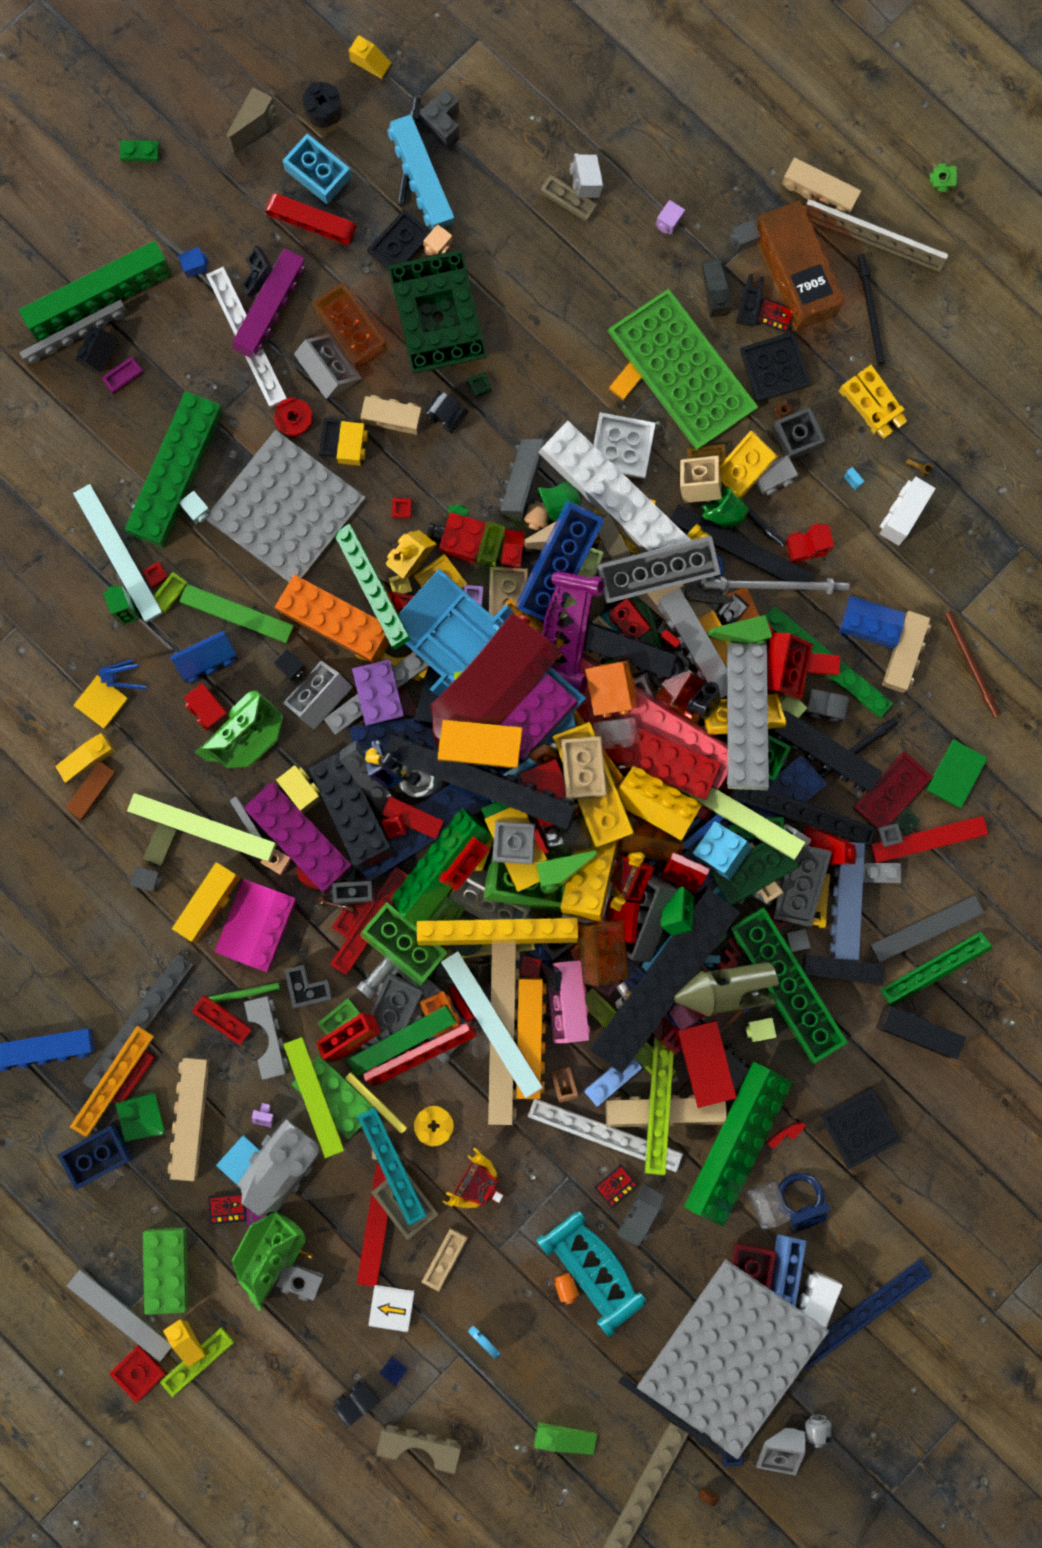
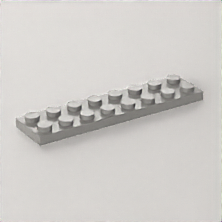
[727,643,769,790]

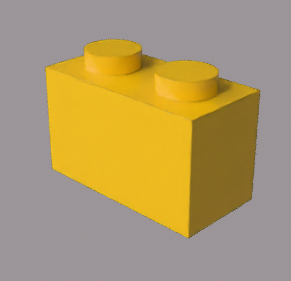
[337,421,368,466]

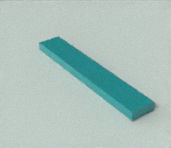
[357,1107,427,1226]

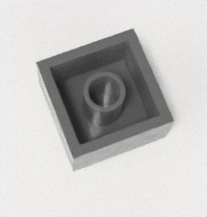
[772,407,825,460]

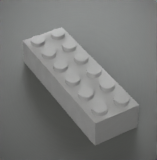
[596,536,721,603]

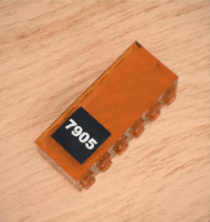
[755,200,844,331]

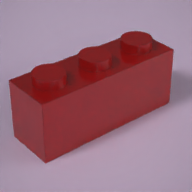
[316,1013,381,1062]

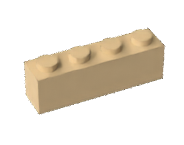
[782,158,861,215]
[882,611,931,693]

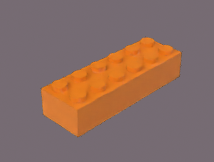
[274,575,390,663]

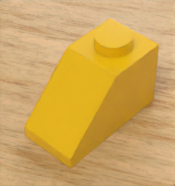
[349,35,391,79]
[163,1319,206,1367]

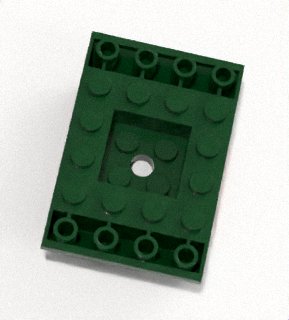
[388,250,487,374]

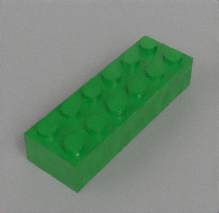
[391,808,492,926]

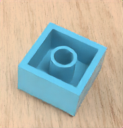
[692,821,752,880]

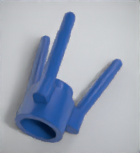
[99,660,147,690]

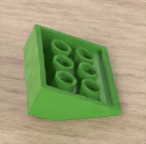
[484,847,571,913]

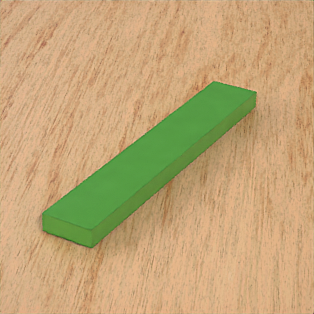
[179,584,294,644]

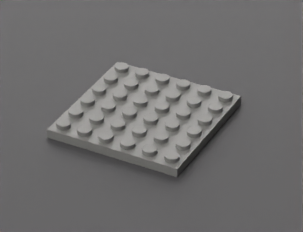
[206,430,366,582]

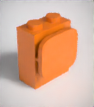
[585,660,637,718]

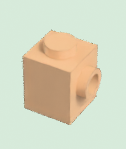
[423,224,453,257]
[260,849,292,876]

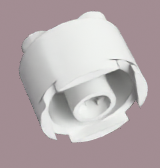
[399,765,443,799]

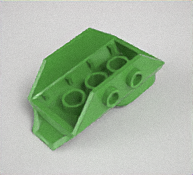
[195,691,283,768]
[232,1212,306,1311]

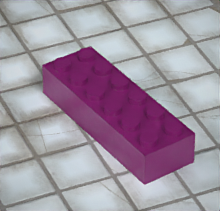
[244,782,354,895]

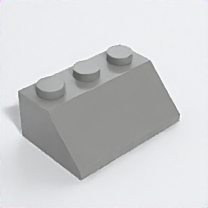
[294,334,362,399]
[283,661,352,730]

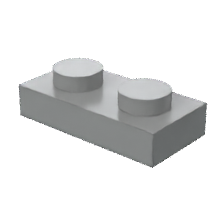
[863,863,901,883]

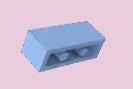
[583,1058,642,1107]

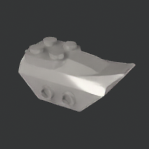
[238,1119,322,1217]

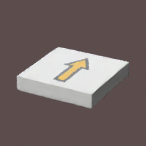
[368,1285,414,1332]

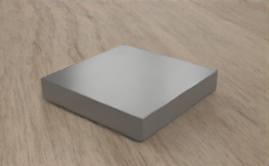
[492,821,535,865]

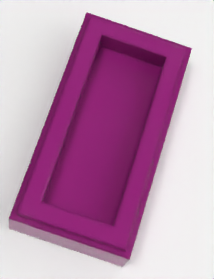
[101,356,144,395]

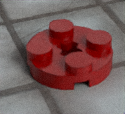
[274,398,313,437]

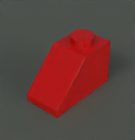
[502,530,525,568]

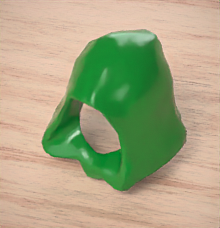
[537,481,582,522]
[702,487,749,529]

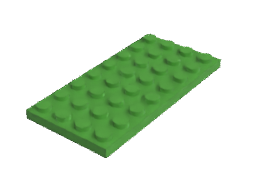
[608,289,758,451]

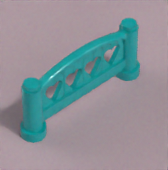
[536,1211,647,1338]

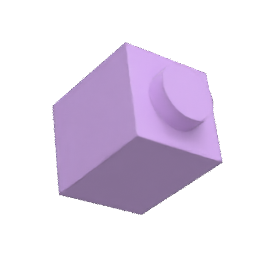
[656,200,685,235]

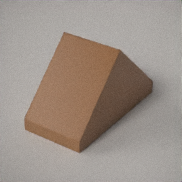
[551,1066,579,1103]

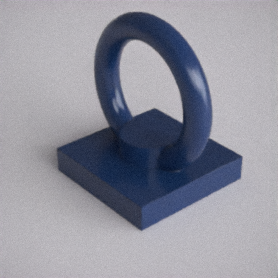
[776,1173,831,1234]

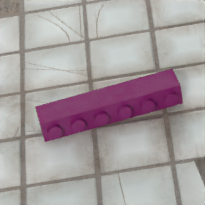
[232,248,306,359]

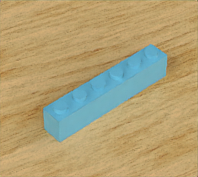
[387,115,454,231]

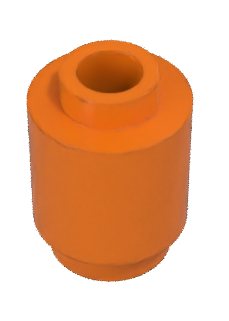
[554,1272,579,1305]

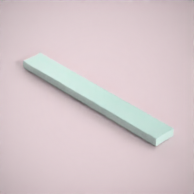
[73,484,163,623]
[441,952,543,1098]

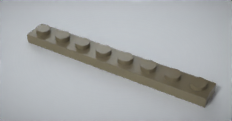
[801,199,948,272]
[602,1421,688,1548]

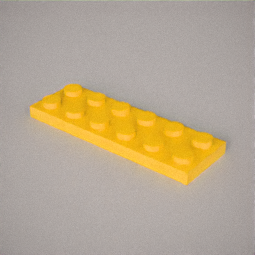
[553,722,633,848]

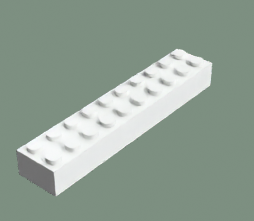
[538,421,691,553]

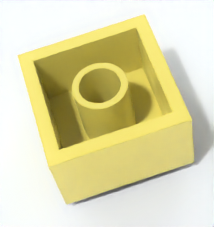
[276,765,322,814]

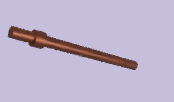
[944,611,1000,718]

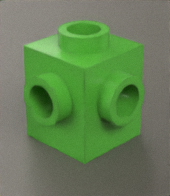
[930,163,957,192]

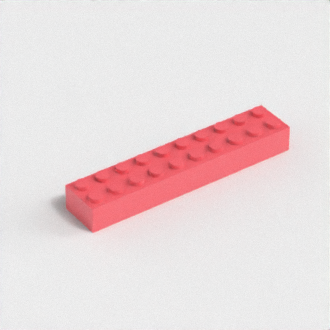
[579,653,728,789]

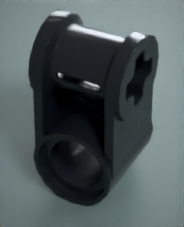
[687,682,721,720]

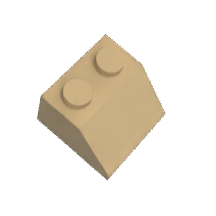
[680,456,721,503]

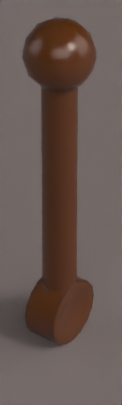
[317,897,356,912]

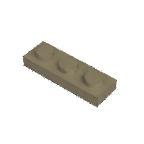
[540,175,597,222]

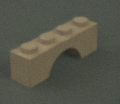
[376,1425,461,1474]

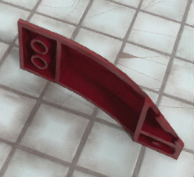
[431,613,562,746]

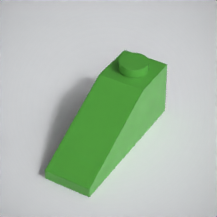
[706,615,772,645]
[536,851,597,892]
[534,1422,597,1455]

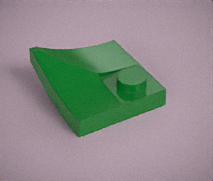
[115,1092,165,1142]

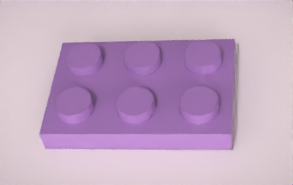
[352,659,404,726]

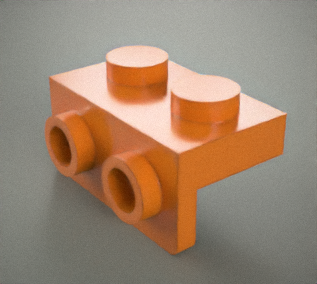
[419,991,460,1039]

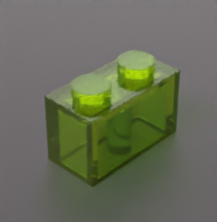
[477,521,506,567]

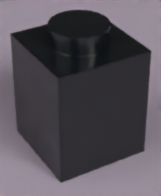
[274,649,306,681]

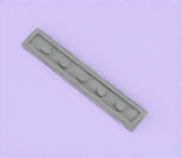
[67,1269,171,1362]

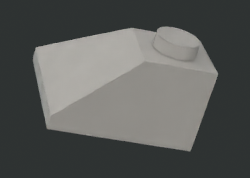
[756,1428,805,1476]

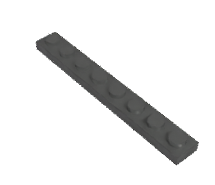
[82,953,194,1091]

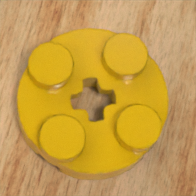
[414,1106,454,1146]

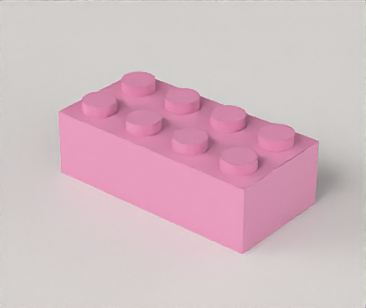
[547,960,591,1043]

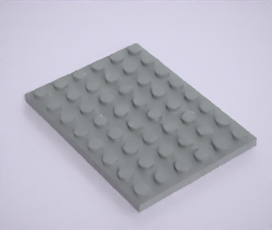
[637,1259,828,1459]

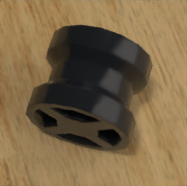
[427,522,446,544]

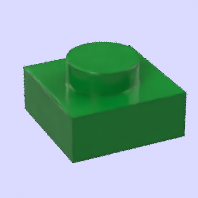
[448,504,468,517]

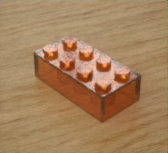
[311,282,387,370]

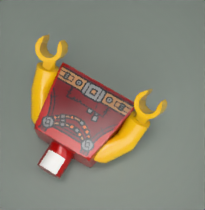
[610,852,654,911]
[443,1148,504,1208]

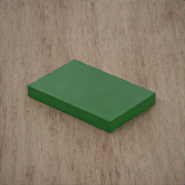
[926,739,987,809]

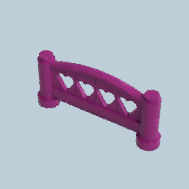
[542,571,605,694]

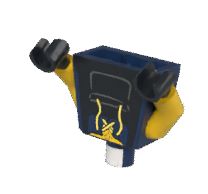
[363,740,421,789]

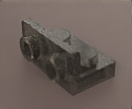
[684,582,729,605]

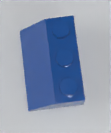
[838,596,905,649]
[170,631,239,684]

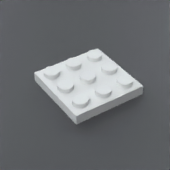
[593,412,655,479]

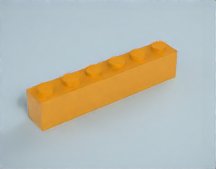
[516,977,546,1099]

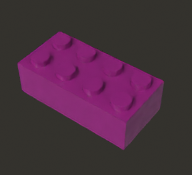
[500,674,579,762]

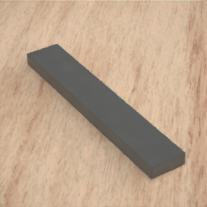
[870,895,984,963]

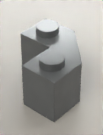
[617,1184,664,1246]

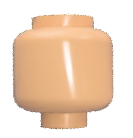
[524,501,550,531]

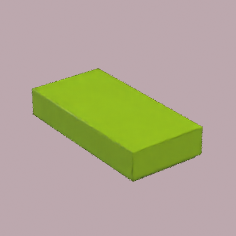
[153,572,189,614]

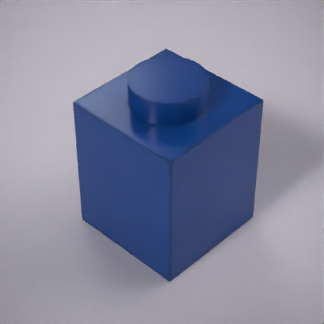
[178,247,209,279]

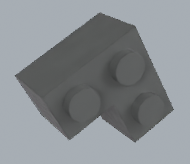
[419,88,459,148]
[284,965,334,1008]

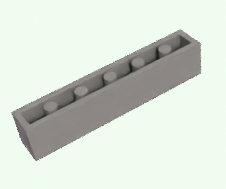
[657,587,727,698]

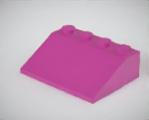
[214,879,298,973]

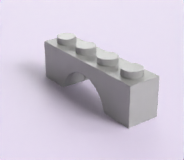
[244,996,289,1080]

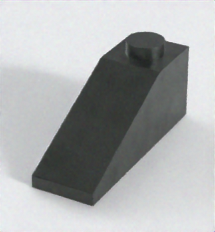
[702,260,731,317]

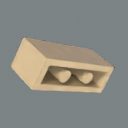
[360,395,422,435]

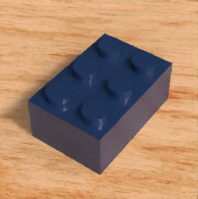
[57,1124,133,1191]

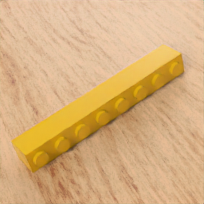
[417,918,578,946]

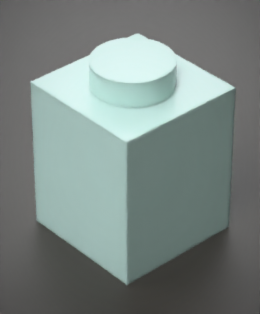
[179,491,210,525]

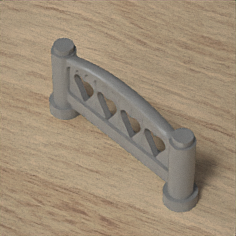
[356,957,476,1065]

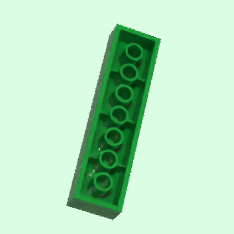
[18,240,172,342]
[125,391,224,549]
[728,907,848,1064]
[684,1062,793,1227]

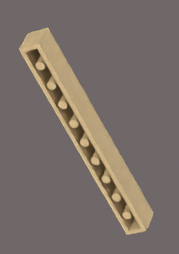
[488,944,520,1125]

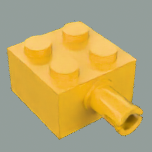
[386,530,437,579]

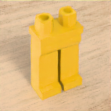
[839,365,907,439]

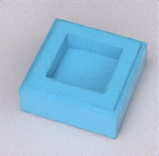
[844,467,864,490]

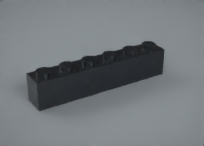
[559,615,679,679]
[769,711,883,793]

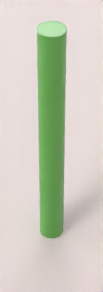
[208,982,280,1003]

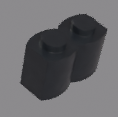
[332,1380,380,1428]

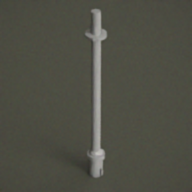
[701,576,850,594]

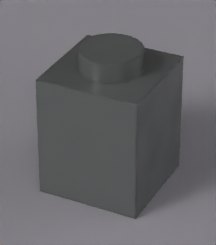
[729,220,760,252]
[130,867,163,892]

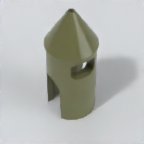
[674,962,779,1016]

